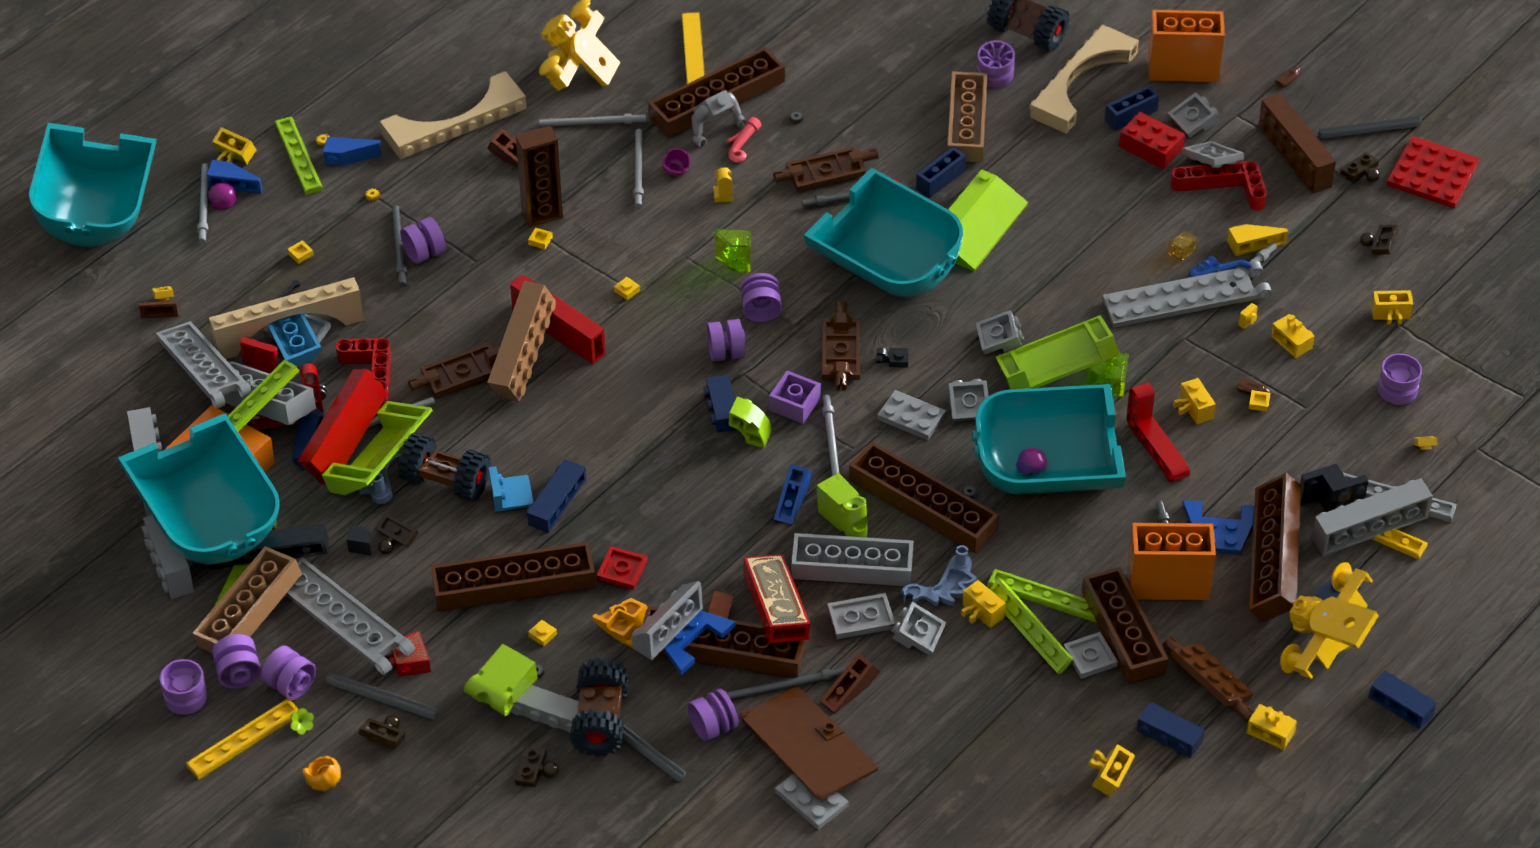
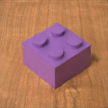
[769,371,821,424]

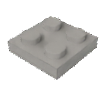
[1063,632,1118,679]

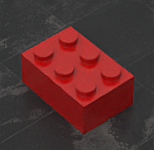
[1119,112,1185,169]

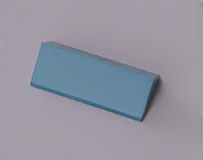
[267,314,322,367]

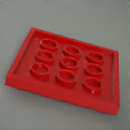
[1386,135,1480,209]

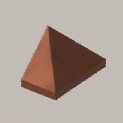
[139,301,179,318]

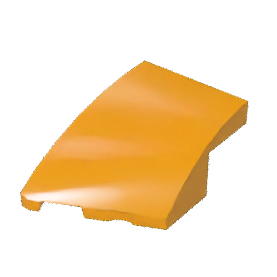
[592,598,647,649]

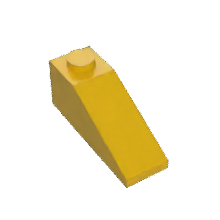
[1227,224,1288,256]

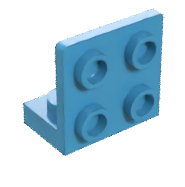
[489,466,533,512]

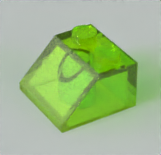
[715,229,752,272]
[1087,352,1129,396]

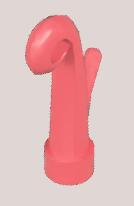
[727,117,761,163]

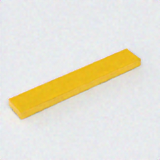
[682,13,704,84]
[186,698,299,780]

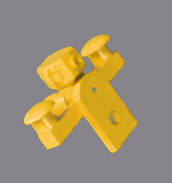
[539,0,620,91]
[1280,562,1379,679]

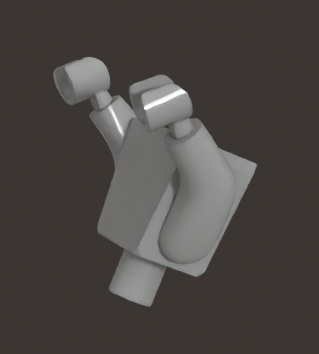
[691,90,747,147]

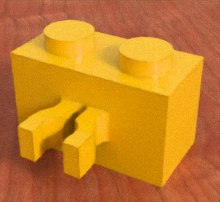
[212,127,256,164]
[1371,290,1413,325]
[1271,314,1315,358]
[1173,378,1216,425]
[961,580,1006,629]
[1247,704,1297,750]
[1087,744,1135,797]

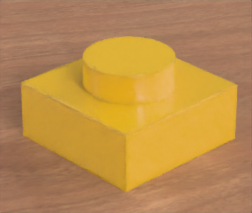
[528,228,553,249]
[287,240,314,264]
[614,277,640,301]
[152,286,174,301]
[1239,303,1258,329]
[1249,390,1271,412]
[1413,436,1437,450]
[528,620,557,647]

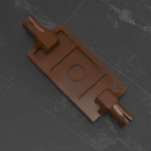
[773,147,879,192]
[822,301,860,391]
[408,343,500,398]
[1163,636,1254,723]

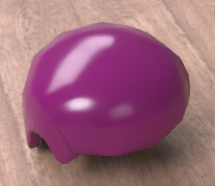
[662,148,691,177]
[208,183,237,209]
[1016,448,1048,475]

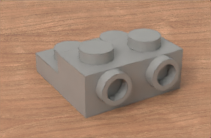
[1168,92,1219,138]
[976,310,1024,355]
[948,379,988,421]
[891,602,946,656]

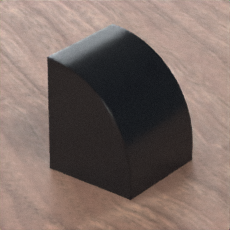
[347,525,372,556]

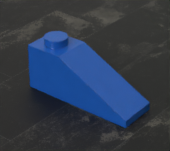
[323,137,381,166]
[207,160,262,194]
[774,464,812,525]

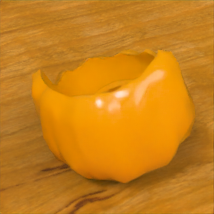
[303,756,341,792]

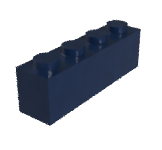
[526,459,586,533]

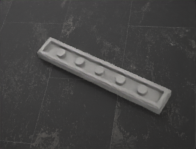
[1343,473,1457,522]

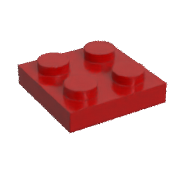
[240,337,280,374]
[596,546,648,590]

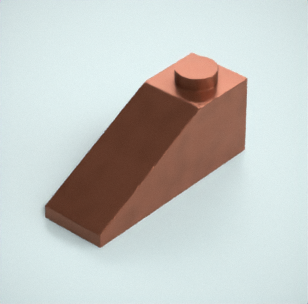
[487,128,518,168]
[820,653,881,713]

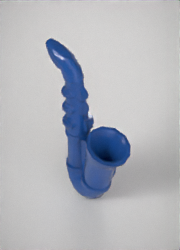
[1189,255,1252,278]

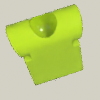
[817,473,868,538]
[464,644,538,716]

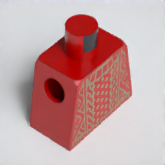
[384,631,431,677]

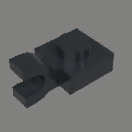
[876,347,909,367]

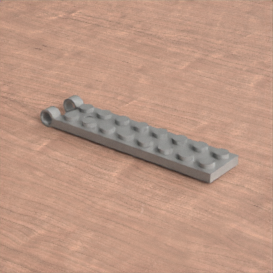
[1102,261,1272,328]
[156,321,252,409]
[285,558,415,675]

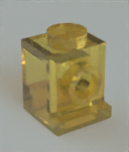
[1168,231,1197,262]

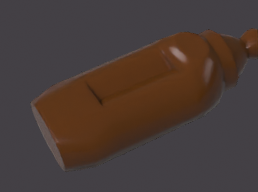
[1275,66,1302,88]
[1237,379,1273,396]

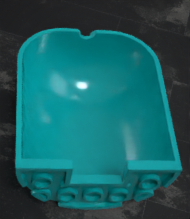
[29,123,157,247]
[804,168,963,298]
[972,384,1126,494]
[118,413,280,564]

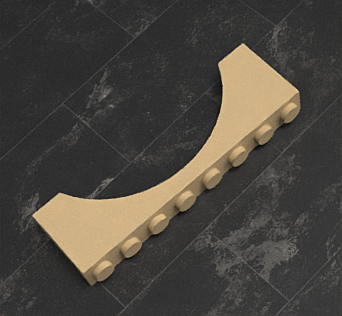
[1029,25,1139,134]
[380,71,527,160]
[209,277,364,359]

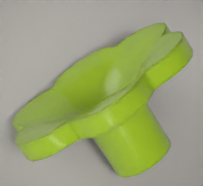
[290,708,314,735]

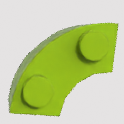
[729,396,772,448]

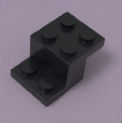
[1300,464,1369,512]

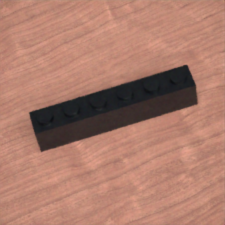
[209,523,329,570]

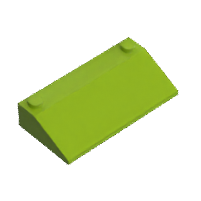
[948,169,1028,271]
[996,315,1120,390]
[322,401,433,495]

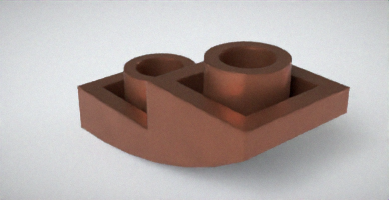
[708,591,733,619]

